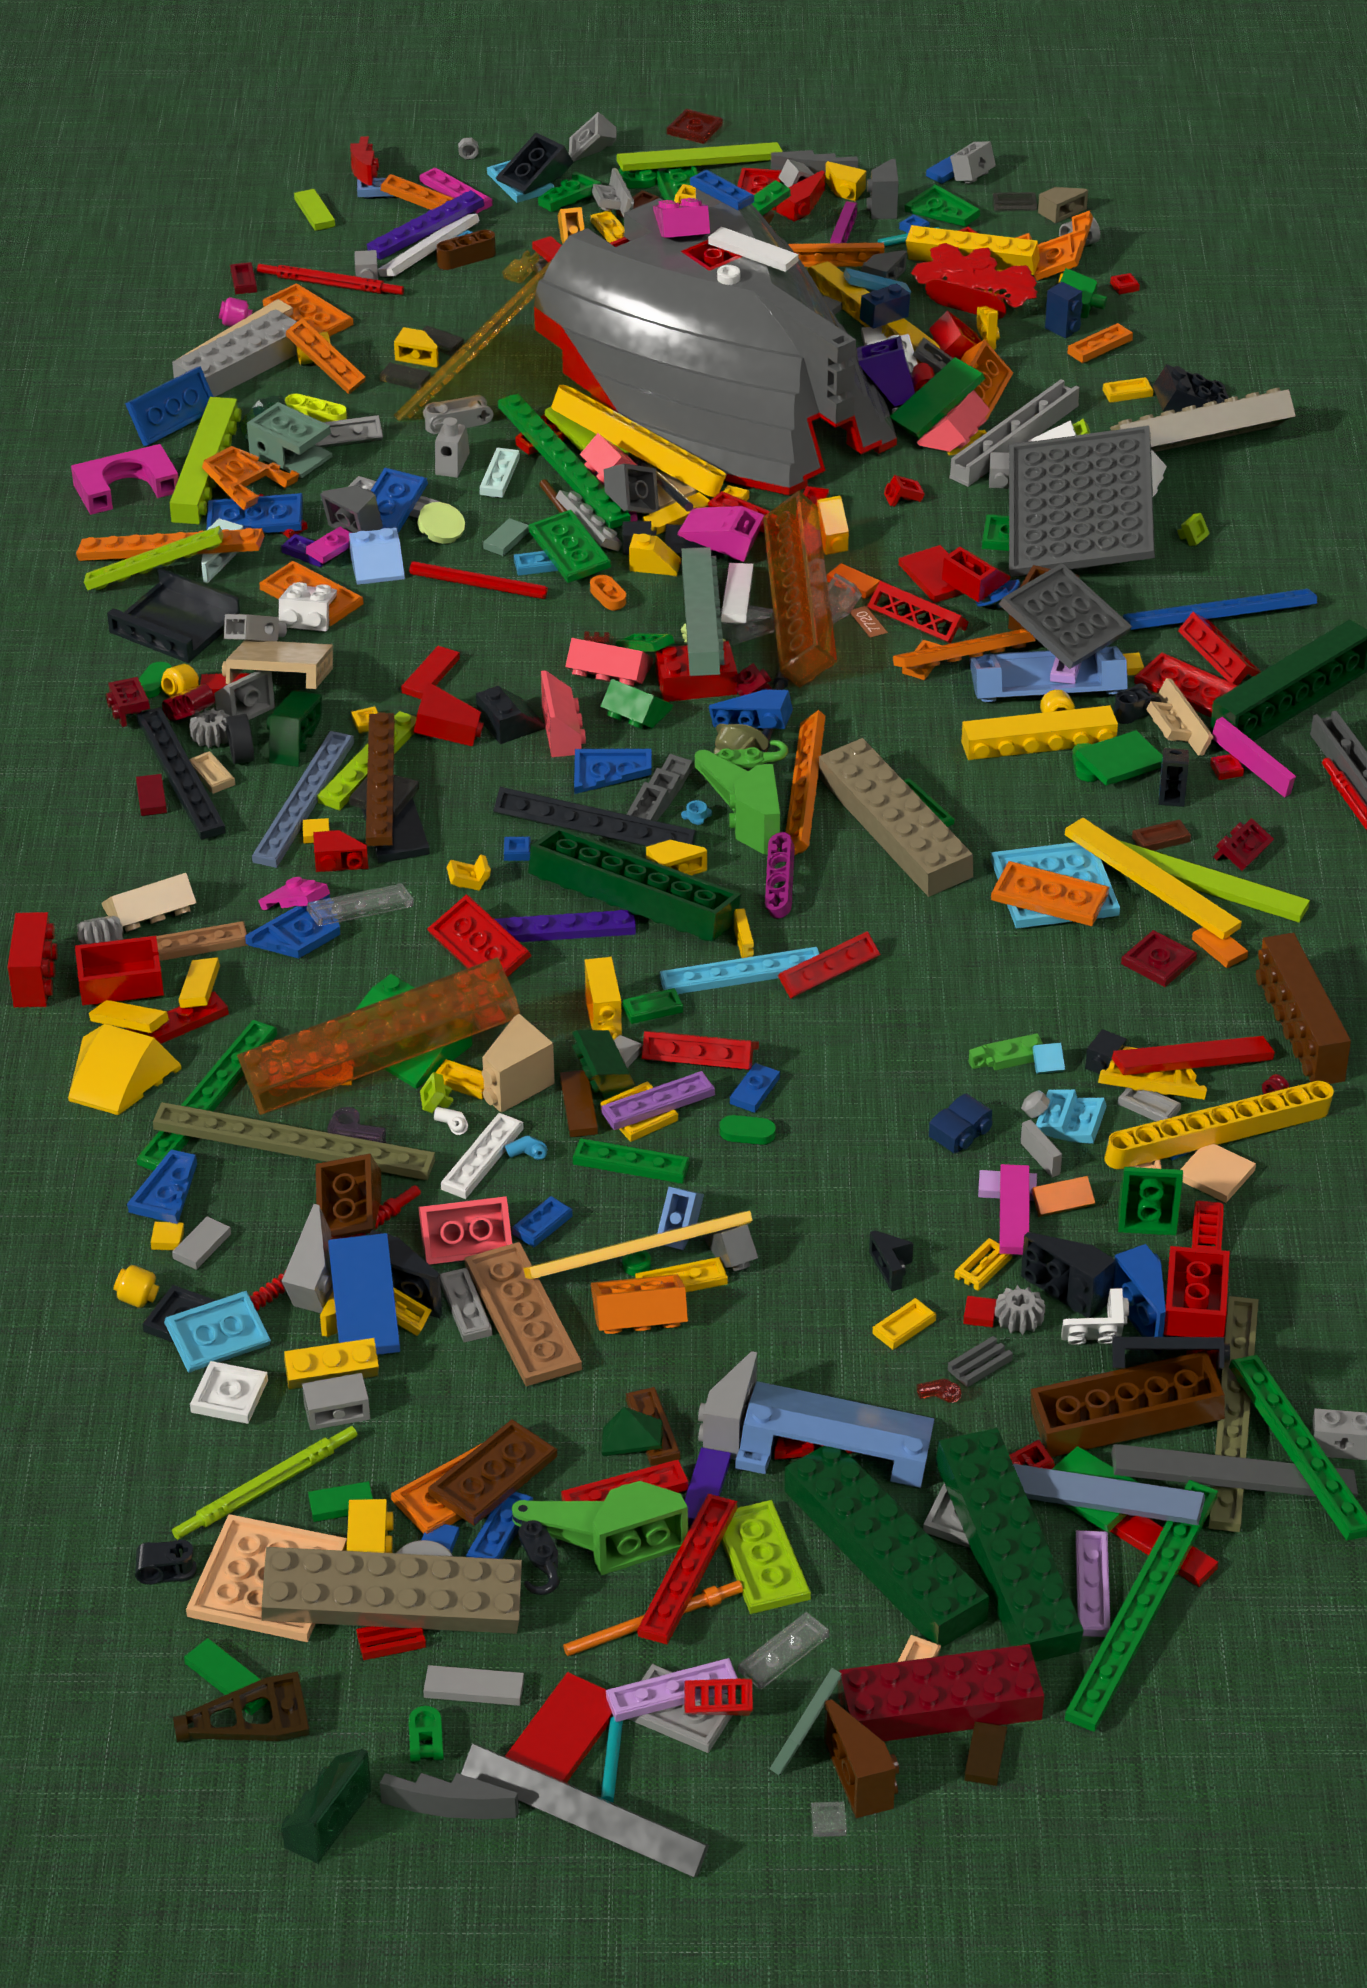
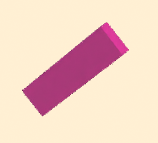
[420,168,493,213]
[1212,717,1296,798]
[999,1164,1029,1255]

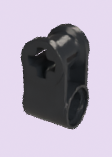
[1113,683,1162,724]
[135,1540,197,1585]

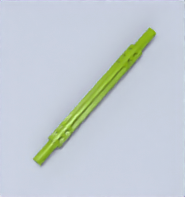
[172,1426,357,1540]

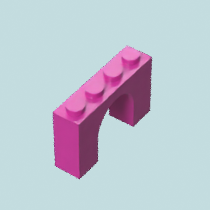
[71,444,179,515]

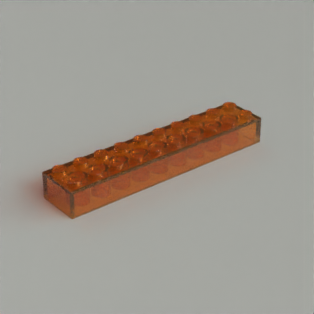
[763,491,837,688]
[237,957,521,1115]

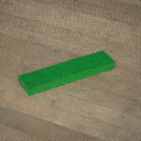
[573,1138,690,1184]

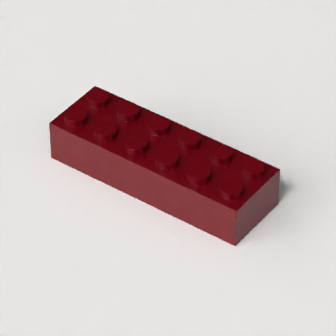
[838,1644,1044,1741]

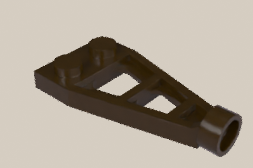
[173,1671,310,1743]

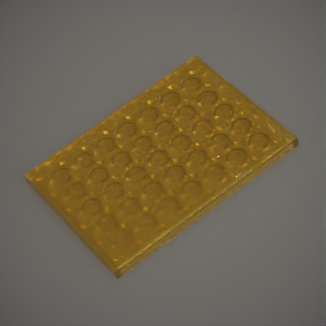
[394,259,553,421]

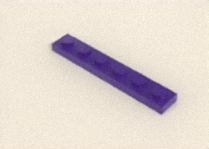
[367,190,484,260]
[495,910,636,942]

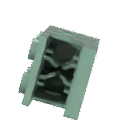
[247,402,333,478]

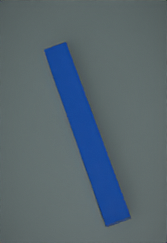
[1123,589,1317,630]

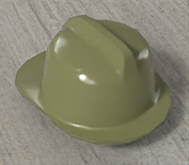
[714,724,768,755]

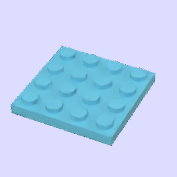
[991,842,1120,928]

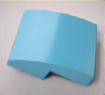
[1036,1089,1106,1143]

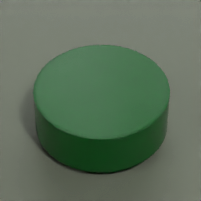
[622,1250,651,1276]

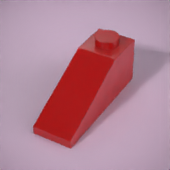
[776,170,825,222]

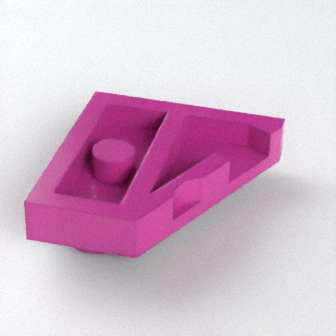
[258,877,330,910]

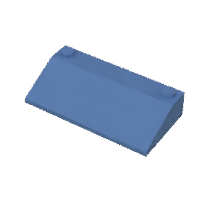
[969,646,1127,702]
[740,1381,934,1488]

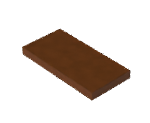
[428,1419,557,1526]

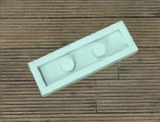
[480,448,520,498]

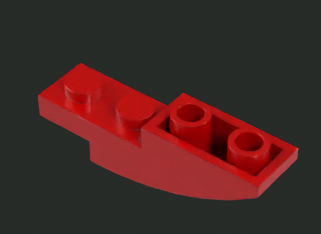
[350,136,379,185]

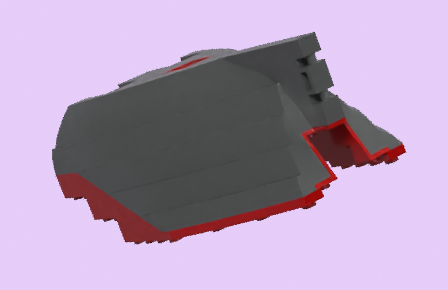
[534,188,897,495]

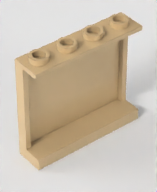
[222,640,333,689]

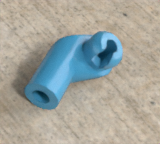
[505,1136,547,1160]

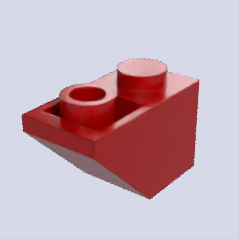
[313,830,368,872]

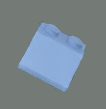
[349,528,405,585]

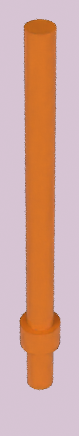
[563,1580,743,1656]

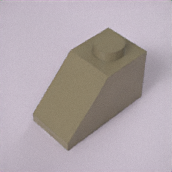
[1038,187,1088,223]

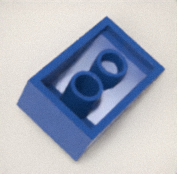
[1113,1244,1166,1354]

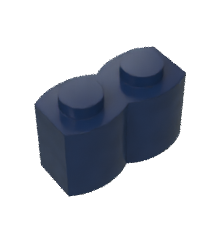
[929,1093,992,1153]

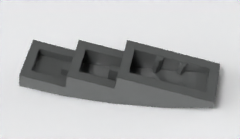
[771,150,858,174]
[626,754,694,821]
[380,1773,519,1819]

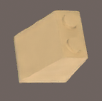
[482,1014,555,1113]

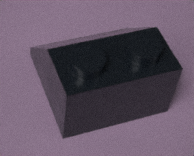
[476,686,545,744]

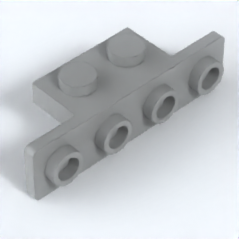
[592,168,634,217]

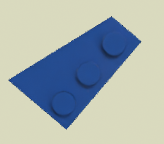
[574,749,652,794]
[127,1149,197,1224]

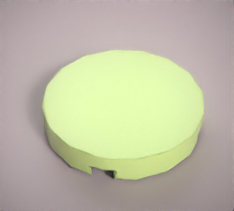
[417,502,465,544]

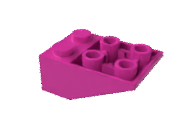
[653,198,710,238]
[678,506,764,562]

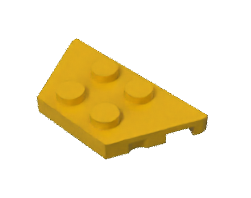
[1098,1046,1207,1100]

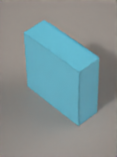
[1032,1043,1065,1074]

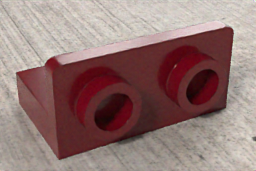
[106,677,150,727]
[1213,818,1274,871]

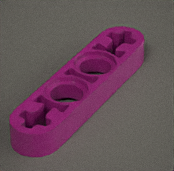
[830,201,858,243]
[765,832,795,918]

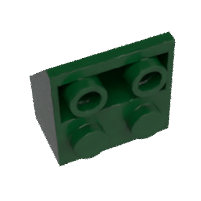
[572,1030,635,1100]

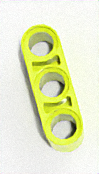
[285,394,347,422]

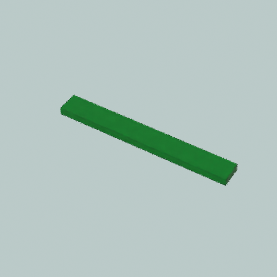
[137,1020,277,1171]
[1229,1355,1367,1541]

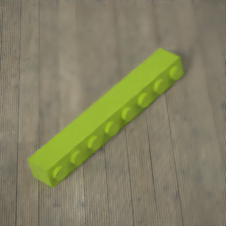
[170,397,241,524]

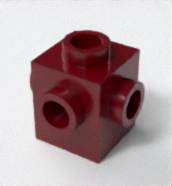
[733,663,773,696]

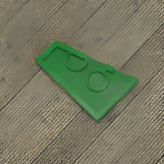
[538,172,601,212]
[904,184,980,226]

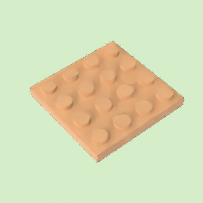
[186,1514,347,1642]

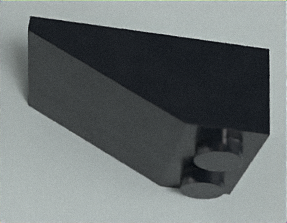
[496,133,574,194]
[369,1230,442,1319]

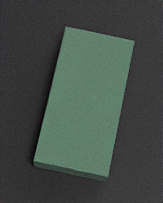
[483,518,529,556]

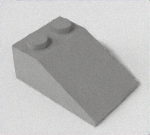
[282,1204,333,1313]
[698,1351,757,1460]

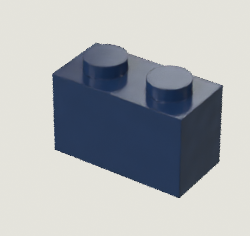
[1045,282,1083,338]
[860,284,911,329]

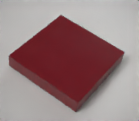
[1121,930,1197,987]

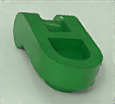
[618,168,656,189]
[409,1706,444,1762]

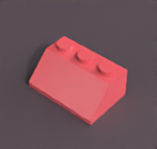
[917,390,990,452]
[565,638,654,687]
[541,671,586,757]
[418,1196,512,1265]

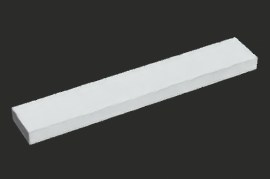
[378,214,480,277]
[721,563,753,624]

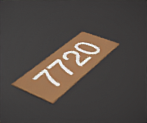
[849,606,888,638]

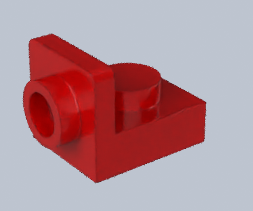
[884,475,925,507]

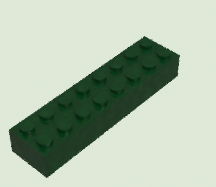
[1210,619,1367,754]
[528,827,741,942]
[936,1428,1084,1662]
[785,1446,989,1648]

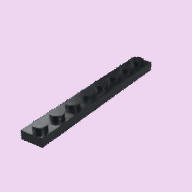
[137,707,226,840]
[493,787,697,847]

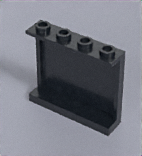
[107,568,240,663]
[1112,1337,1230,1369]

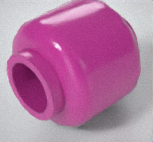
[219,297,252,327]

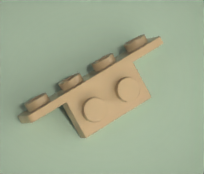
[1146,678,1213,756]

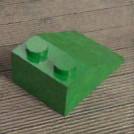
[1118,1167,1183,1236]

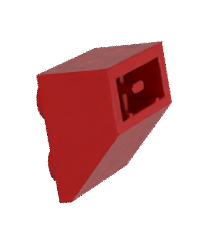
[942,547,1010,602]

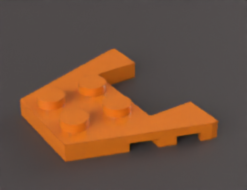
[1016,211,1093,280]
[202,446,299,510]

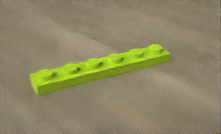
[84,526,223,590]
[318,711,416,811]

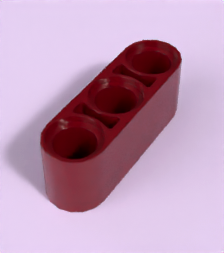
[162,684,215,721]

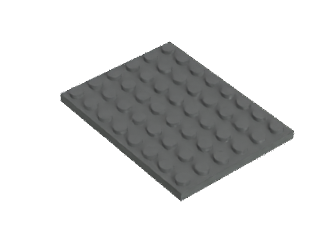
[1009,426,1155,577]

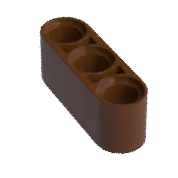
[436,230,496,270]

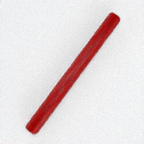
[409,561,548,599]

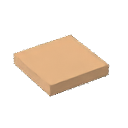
[1180,1144,1256,1203]

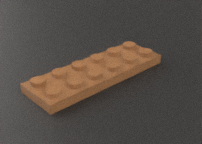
[465,1242,582,1386]

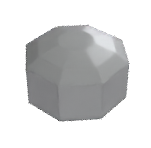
[458,138,479,159]
[1021,1090,1050,1118]

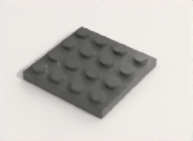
[999,563,1132,669]

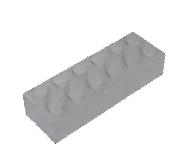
[172,309,297,397]

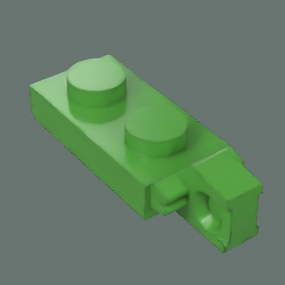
[968,1033,1043,1070]

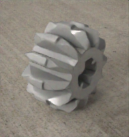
[190,708,230,748]
[77,916,123,945]
[995,1285,1045,1335]

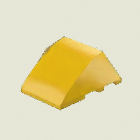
[68,1024,182,1115]

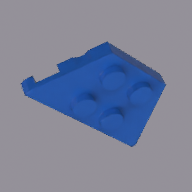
[245,894,341,959]

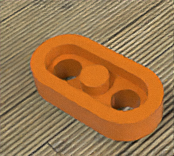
[590,575,626,611]

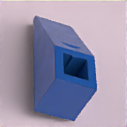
[709,690,793,729]

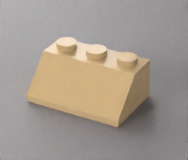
[102,873,196,932]

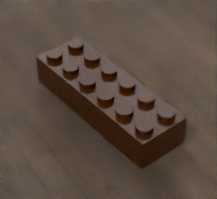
[1256,933,1351,1084]
[1030,1350,1225,1457]

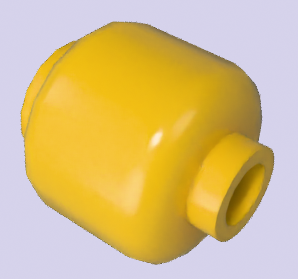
[161,664,199,697]
[1040,689,1075,713]
[113,1265,160,1308]

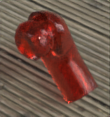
[916,1379,961,1403]

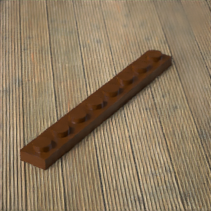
[366,712,395,846]

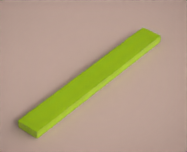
[617,142,783,171]
[1118,840,1310,923]

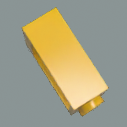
[585,957,622,1040]

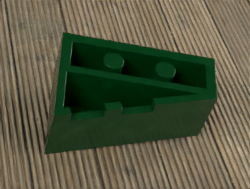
[267,691,322,767]

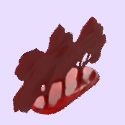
[911,243,1037,319]

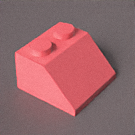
[580,433,638,483]

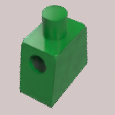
[1060,268,1107,318]

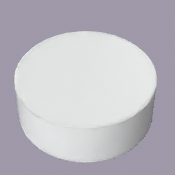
[717,265,741,285]

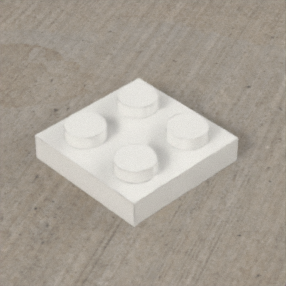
[190,1361,268,1424]

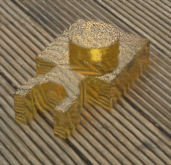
[502,250,540,283]

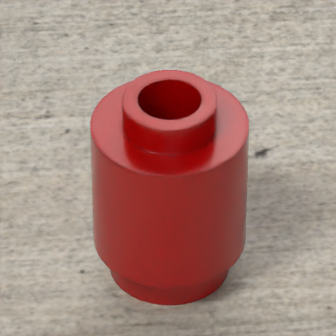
[911,363,935,392]

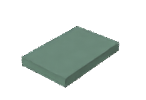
[770,1668,842,1775]

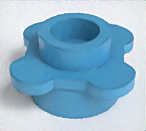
[681,800,712,825]

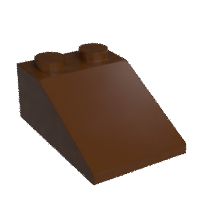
[315,1153,382,1239]
[824,1699,899,1818]

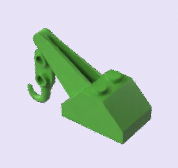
[695,740,788,854]

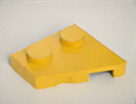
[976,306,1000,350]

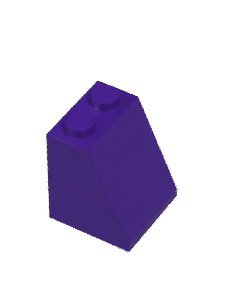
[857,336,915,407]

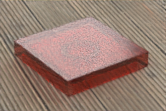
[667,109,723,144]

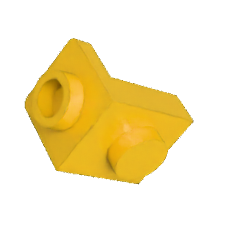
[446,855,491,891]

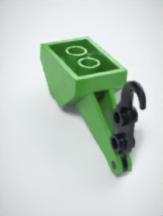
[512,1481,688,1595]

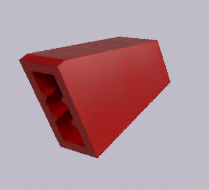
[414,682,484,747]

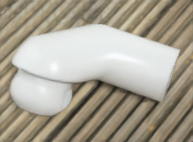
[434,1107,468,1135]

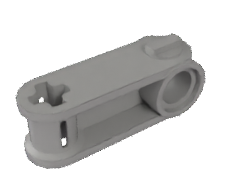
[423,395,493,434]

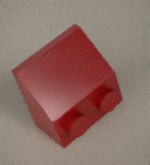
[929,310,981,360]

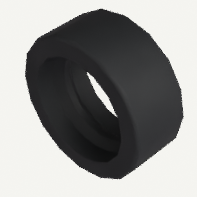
[226,714,254,764]

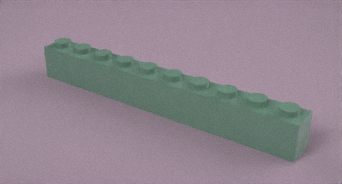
[682,547,724,676]

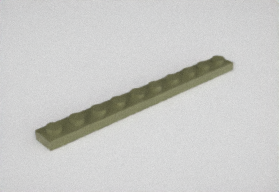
[153,1102,435,1180]
[1208,1296,1259,1532]

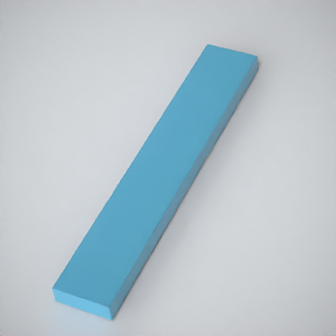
[660,947,819,994]

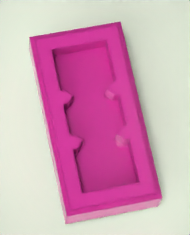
[306,526,350,564]

